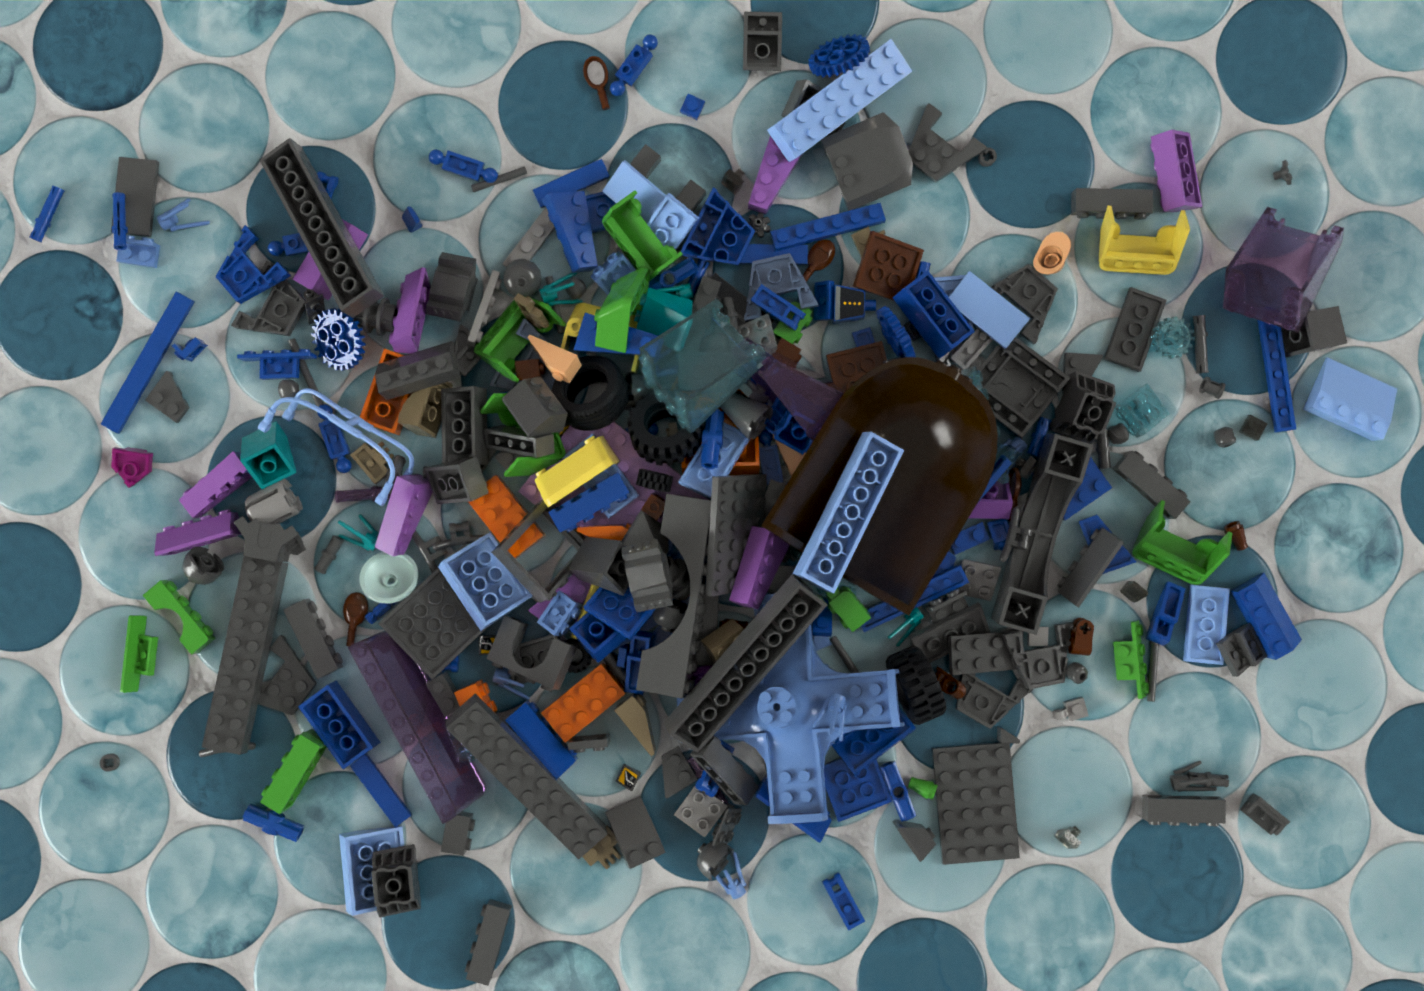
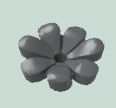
[1273,160,1292,185]
[748,213,771,238]
[782,545,801,563]

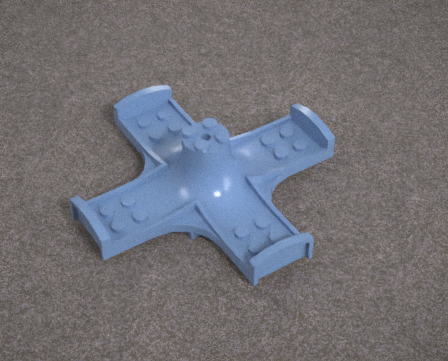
[677,594,905,824]

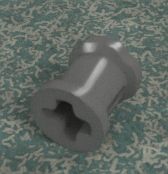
[1199,376,1226,399]

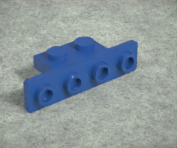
[237,349,317,380]

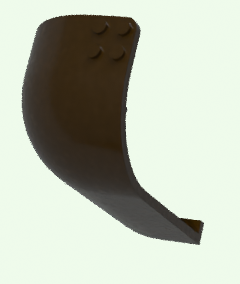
[762,357,998,616]

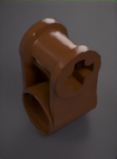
[1068,618,1094,656]
[935,666,966,699]

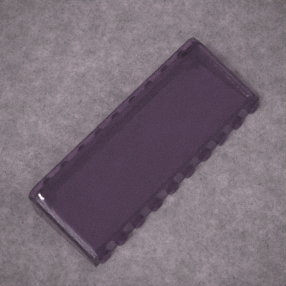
[348,630,486,824]

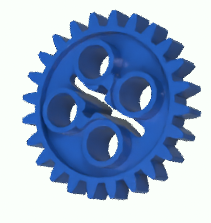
[808,34,870,78]
[876,306,916,358]
[311,308,366,371]

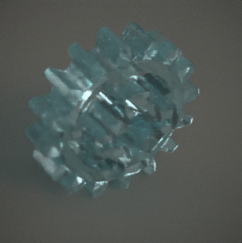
[1151,316,1195,359]

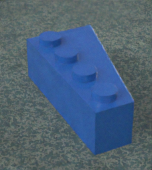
[548,472,630,533]

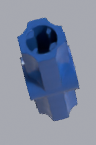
[649,256,699,290]
[701,409,724,469]
[879,761,917,822]
[243,804,304,842]

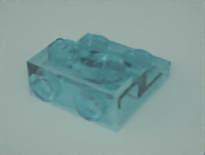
[1115,383,1170,438]

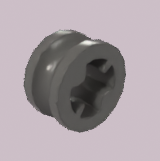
[978,148,997,167]
[100,753,120,772]

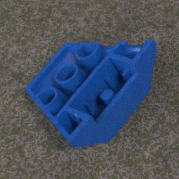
[681,187,755,265]

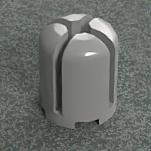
[245,479,303,525]

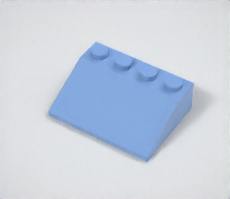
[1303,357,1397,441]
[438,532,533,631]
[339,826,404,916]

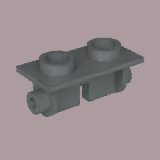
[304,289,325,325]

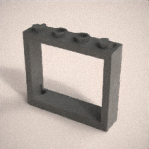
[491,499,585,603]

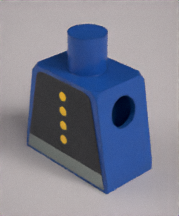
[832,285,876,324]

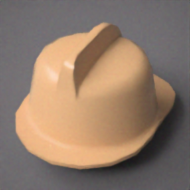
[1033,232,1071,275]

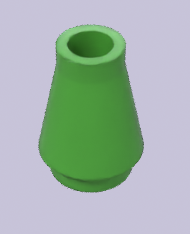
[908,777,938,800]

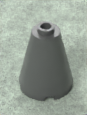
[718,390,773,440]

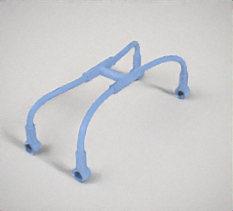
[258,388,414,506]

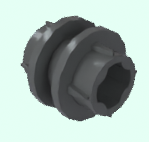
[354,297,398,336]
[667,556,690,602]

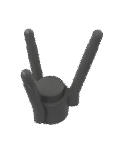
[1170,761,1217,792]

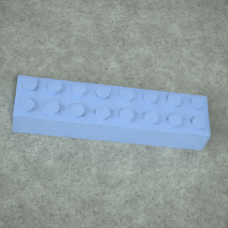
[767,39,912,162]
[793,431,904,593]

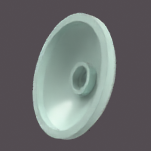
[359,552,419,604]

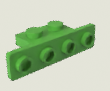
[120,615,158,693]
[1113,620,1149,699]

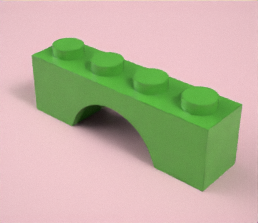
[143,580,216,655]

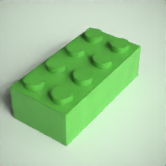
[260,729,327,814]

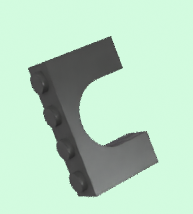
[630,144,706,212]
[487,616,578,692]

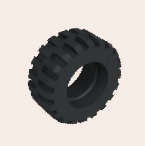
[627,389,704,466]
[885,646,946,725]

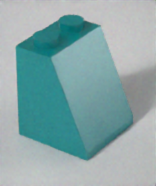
[634,287,692,352]
[240,421,296,489]

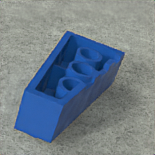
[542,191,598,273]
[573,313,663,357]

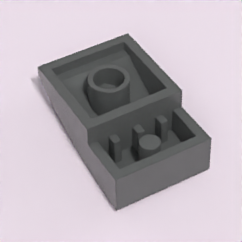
[743,11,782,71]

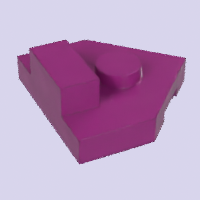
[111,447,153,488]

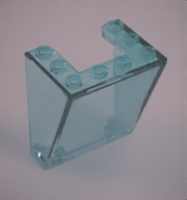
[639,299,766,434]

